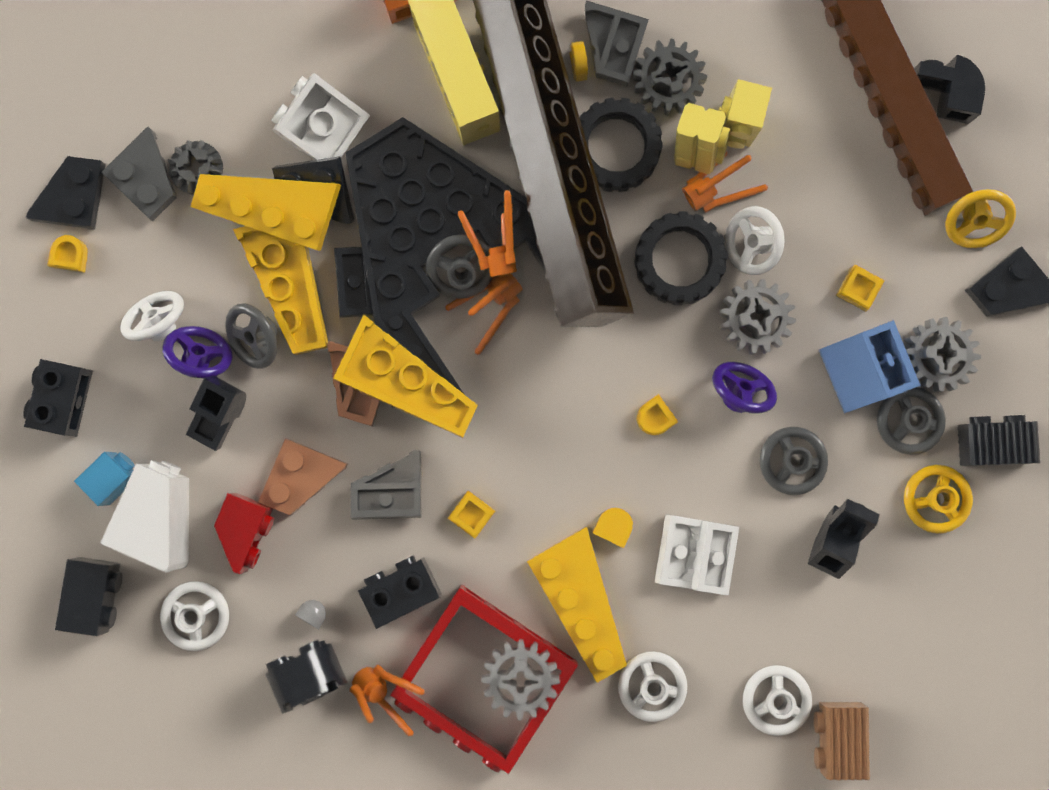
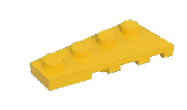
[233,226,328,355]
[527,527,627,683]

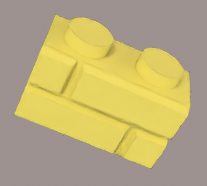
[674,103,731,174]

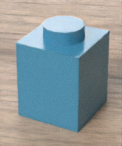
[74,452,135,506]

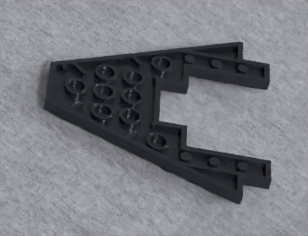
[345,117,546,408]

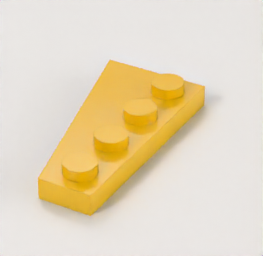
[190,174,341,251]
[333,315,478,438]

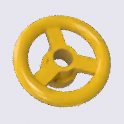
[945,189,1016,248]
[904,465,973,534]

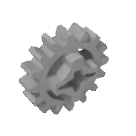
[719,279,796,355]
[905,317,981,392]
[481,639,560,720]

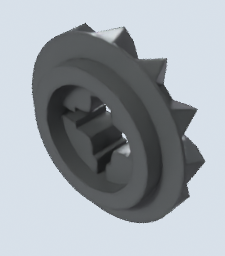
[168,140,223,194]

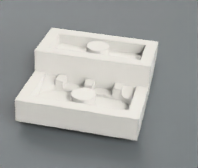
[655,514,739,595]

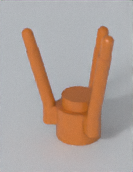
[682,151,768,213]
[458,190,517,277]
[445,274,523,355]
[349,665,425,737]

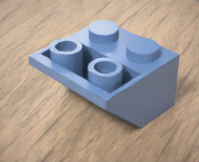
[819,320,921,413]

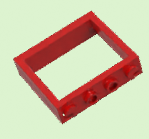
[390,585,578,774]

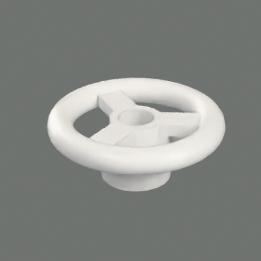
[725,206,785,275]
[120,291,184,341]
[160,581,229,651]
[618,652,687,722]
[743,665,812,736]

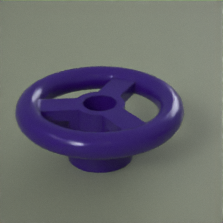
[162,326,233,378]
[712,362,777,414]

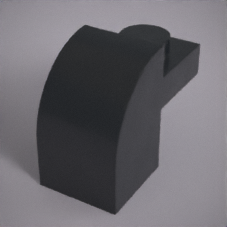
[914,55,985,124]
[186,375,246,451]
[808,499,880,579]

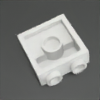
[271,73,370,160]

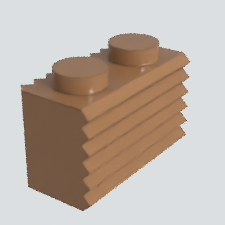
[813,702,870,780]

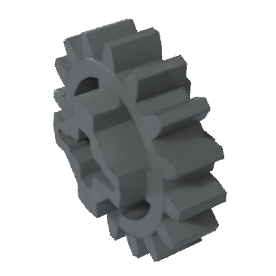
[632,39,707,116]

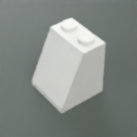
[100,460,189,572]

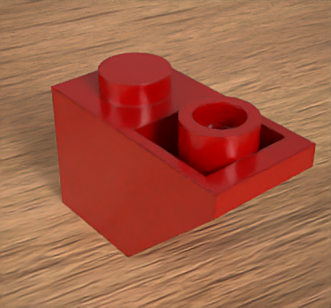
[214,493,274,574]

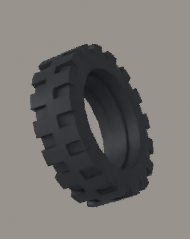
[580,97,663,192]
[634,211,728,306]

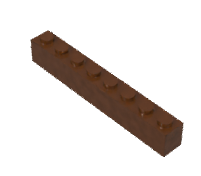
[821,0,973,216]

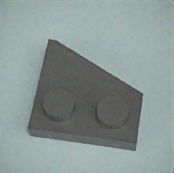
[584,0,649,87]
[102,126,177,221]
[351,450,422,520]

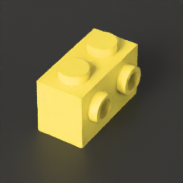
[718,79,772,149]

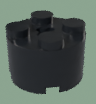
[265,640,348,714]

